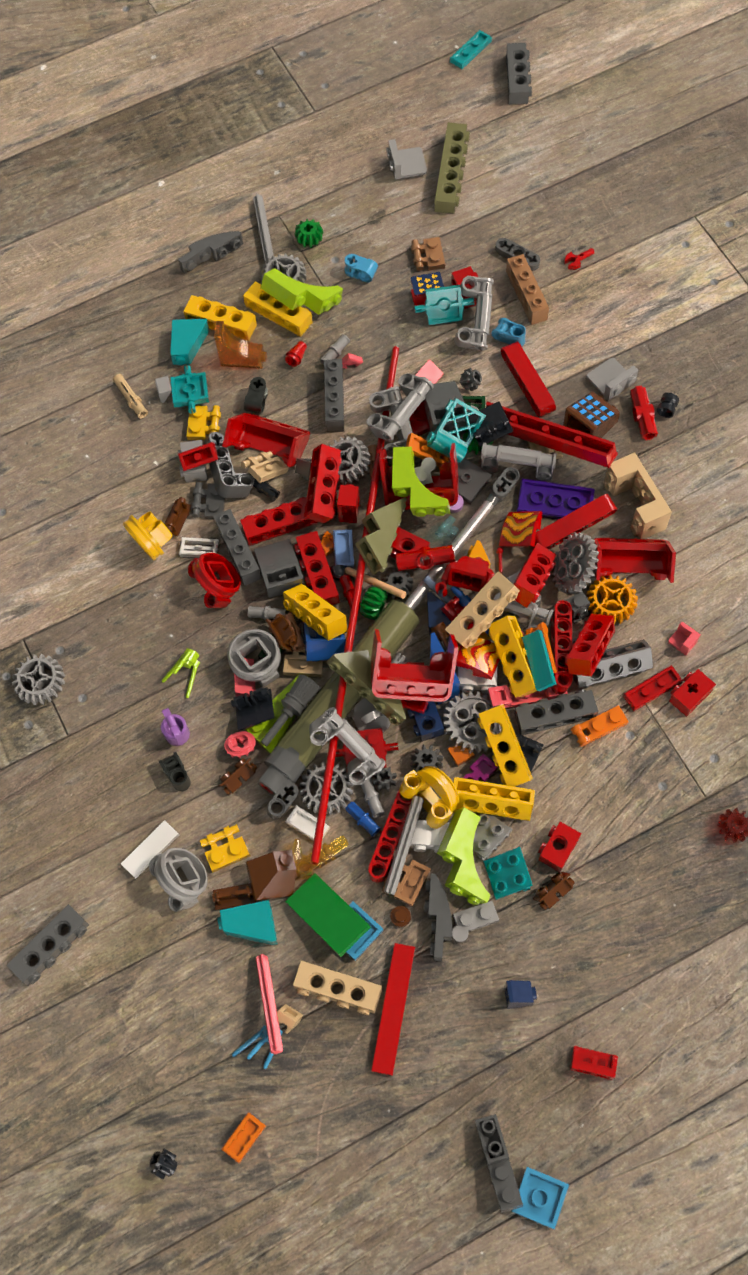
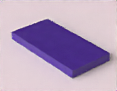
[517,479,595,520]

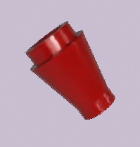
[285,341,307,367]

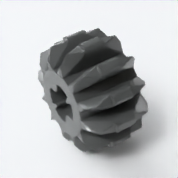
[382,568,413,600]
[410,744,444,772]

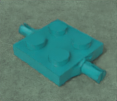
[414,285,474,325]
[170,365,209,414]

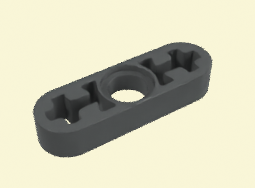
[495,238,540,271]

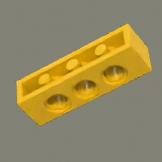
[243,281,313,337]
[183,295,257,341]
[283,584,347,641]
[489,616,537,698]
[477,704,533,787]
[454,777,535,821]

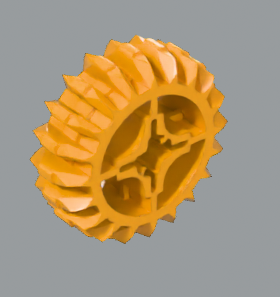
[586,574,638,625]

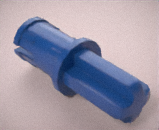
[345,801,381,837]

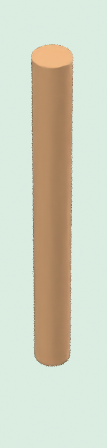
[344,567,406,599]

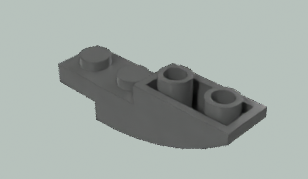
[178,231,243,274]
[424,873,452,962]
[475,1114,523,1213]

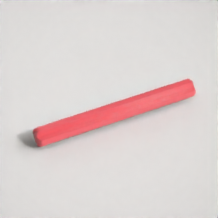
[255,954,283,1055]

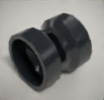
[657,392,679,418]

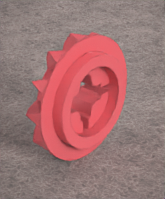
[224,731,256,759]

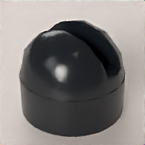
[330,565,345,580]

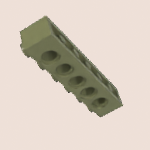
[435,122,470,214]

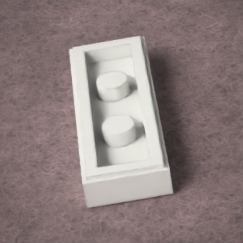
[121,820,179,879]

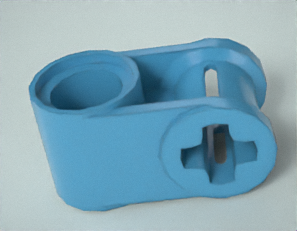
[344,254,378,283]
[491,318,526,346]

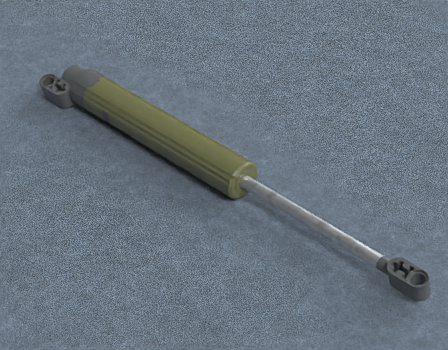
[258,467,519,819]

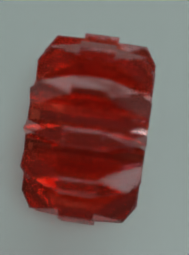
[717,808,748,843]

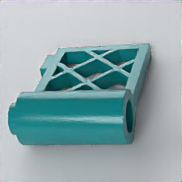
[426,398,486,463]

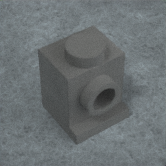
[295,458,312,481]
[566,591,591,624]

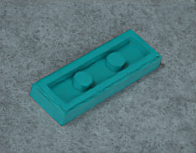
[450,30,492,69]
[522,629,556,692]

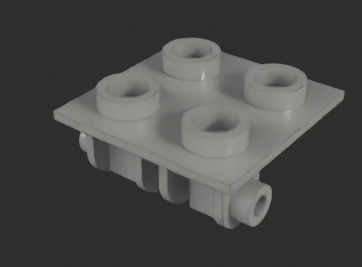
[473,813,512,861]

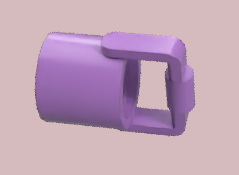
[161,708,190,746]

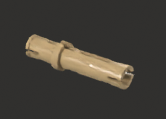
[113,374,148,419]

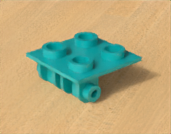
[484,847,533,900]

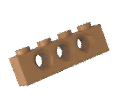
[506,254,549,325]

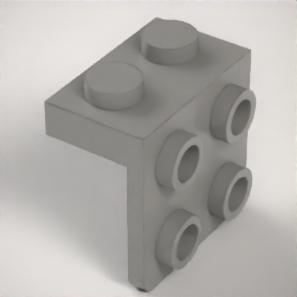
[386,139,427,180]
[587,358,638,401]

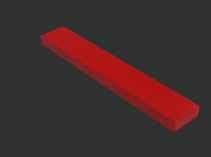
[372,943,415,1076]

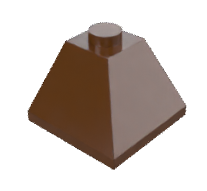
[246,850,296,902]

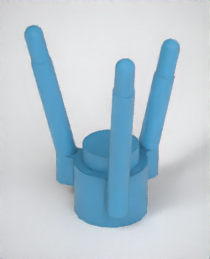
[232,1025,283,1069]

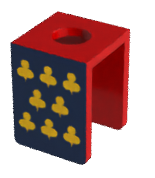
[411,272,444,306]

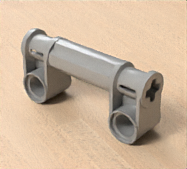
[454,276,494,351]
[367,373,434,442]
[369,386,417,464]
[481,442,557,481]
[476,592,554,629]
[309,707,386,785]

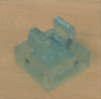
[435,515,459,539]

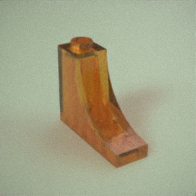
[214,321,267,369]

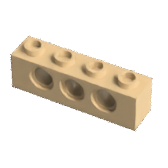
[445,571,520,649]
[293,961,382,1015]

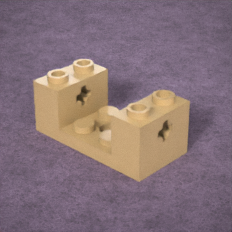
[604,453,672,539]

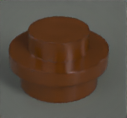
[390,906,411,927]

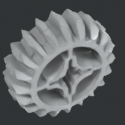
[260,253,307,283]
[325,436,371,485]
[12,654,65,705]
[300,762,353,815]

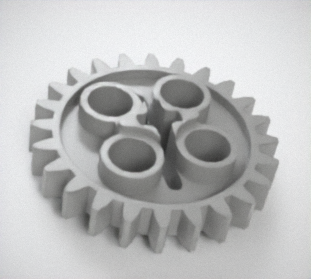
[551,533,599,595]
[442,691,501,754]

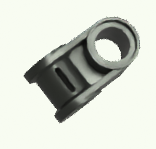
[244,377,268,413]
[159,751,191,791]

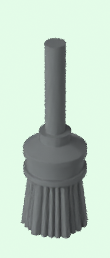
[261,674,321,747]

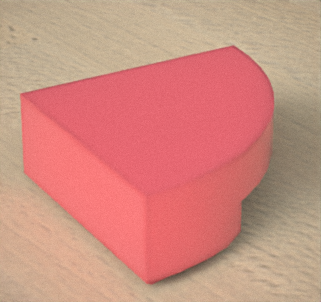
[342,353,363,368]

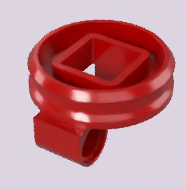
[188,552,241,608]

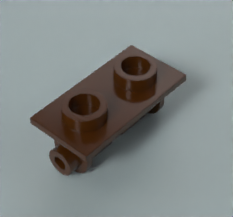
[164,497,191,537]
[266,614,297,652]
[218,758,258,795]
[532,872,575,911]
[212,883,256,910]

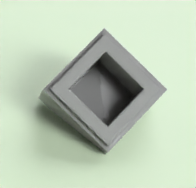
[155,376,171,403]

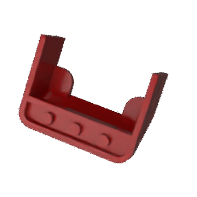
[222,413,310,467]
[379,443,459,510]
[594,538,676,583]
[371,629,458,702]

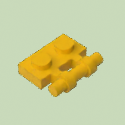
[186,405,221,440]
[200,824,250,872]

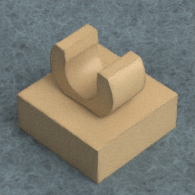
[277,1004,303,1034]

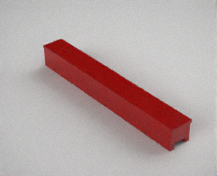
[486,401,618,468]

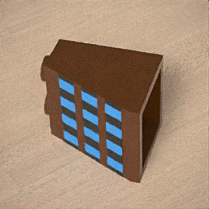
[563,391,620,438]

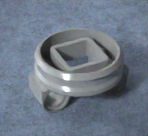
[227,629,281,687]
[149,848,208,912]

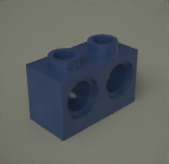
[406,701,444,742]

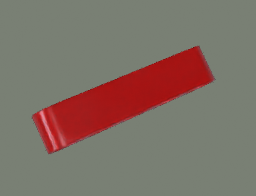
[500,341,556,417]
[535,494,618,550]
[551,600,573,695]
[368,791,412,883]

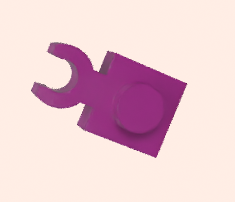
[463,754,498,782]

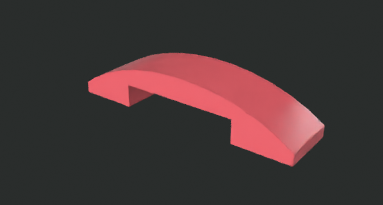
[488,680,568,708]

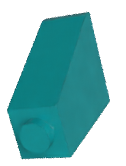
[171,319,209,366]
[217,900,278,945]

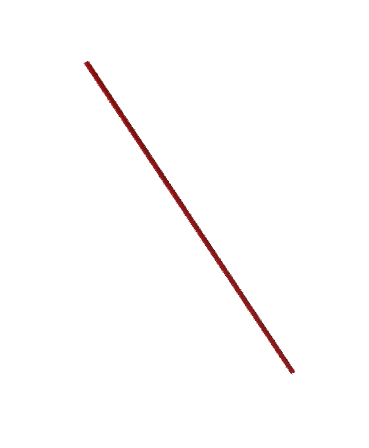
[310,346,399,865]

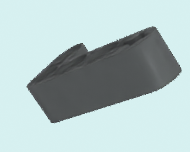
[206,432,254,498]

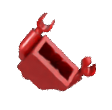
[435,556,495,597]

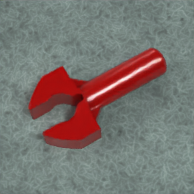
[564,248,595,270]

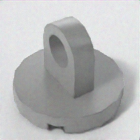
[353,698,391,733]

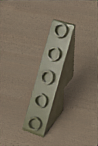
[355,497,407,575]
[327,650,406,726]

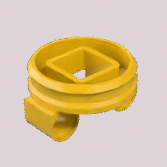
[123,511,173,560]
[399,766,459,829]

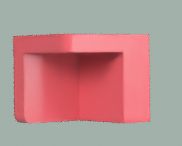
[668,622,701,655]

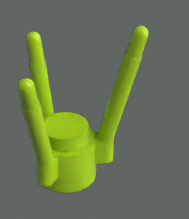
[162,648,200,698]

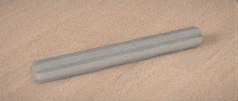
[253,194,274,263]
[384,796,424,895]

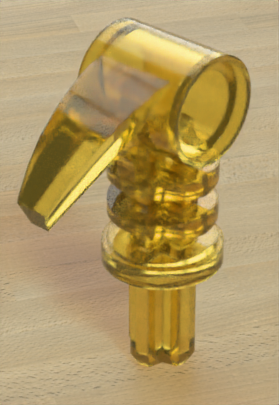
[292,836,349,880]

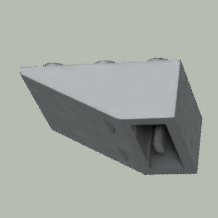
[423,381,469,432]
[254,539,305,598]

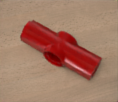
[630,385,658,440]
[396,545,455,571]

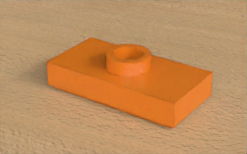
[222,1112,266,1163]

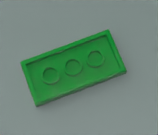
[285,873,371,957]

